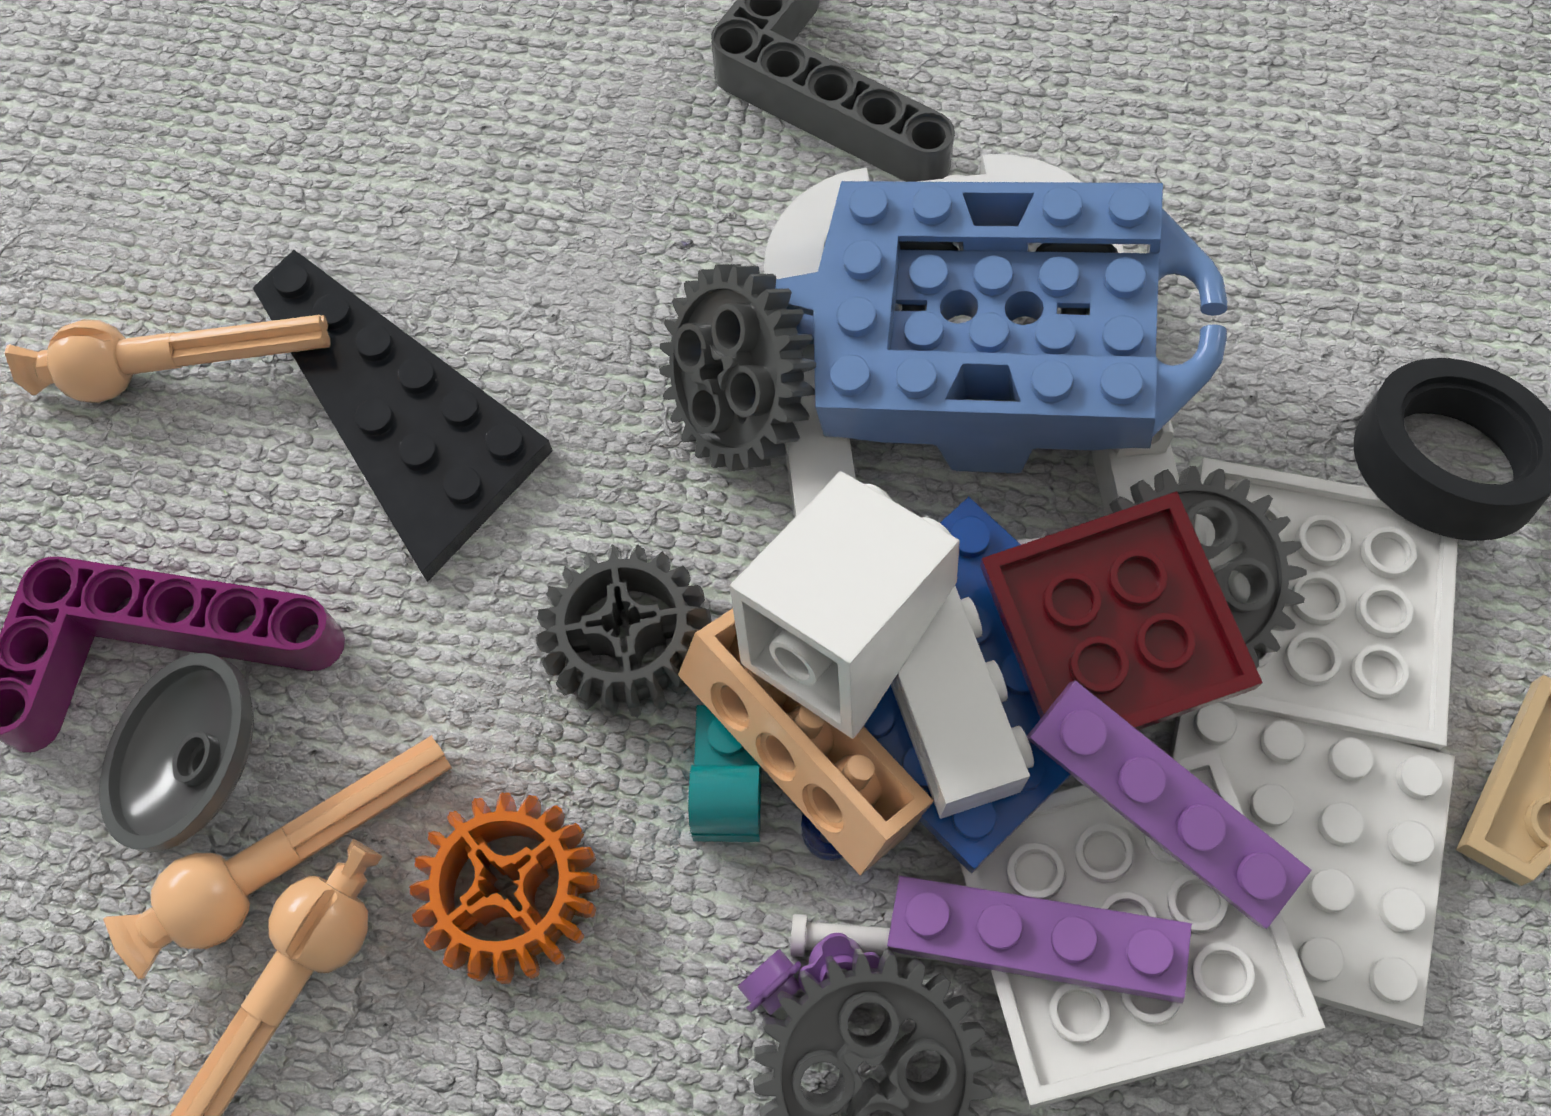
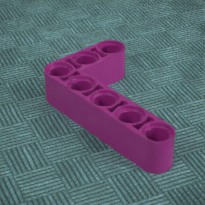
[0,556,345,753]

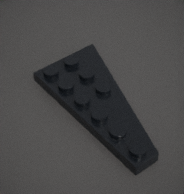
[253,250,553,582]

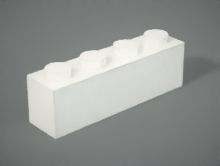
[891,516,1034,819]

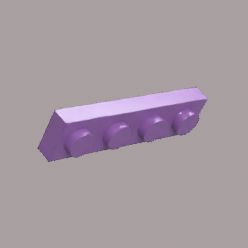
[1027,680,1312,929]
[887,875,1192,1004]

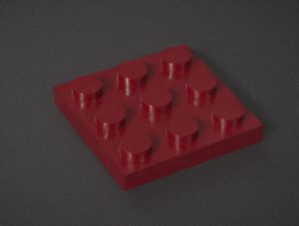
[980,491,1263,730]

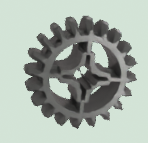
[536,544,712,718]

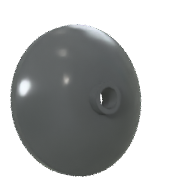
[99,653,254,853]

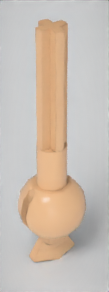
[4,315,330,403]
[103,735,452,980]
[170,838,382,1116]

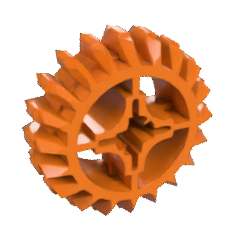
[409,792,600,984]

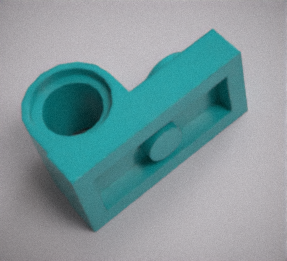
[688,705,762,842]

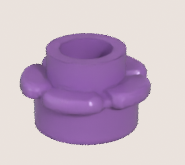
[737,949,802,1015]

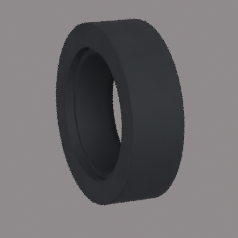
[1354,358,1551,541]

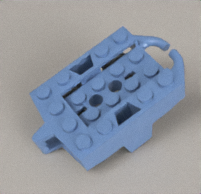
[775,181,1227,473]

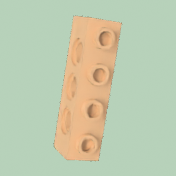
[678,608,934,876]

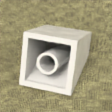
[729,470,960,739]

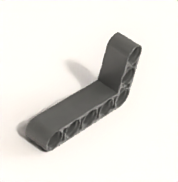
[711,0,955,182]

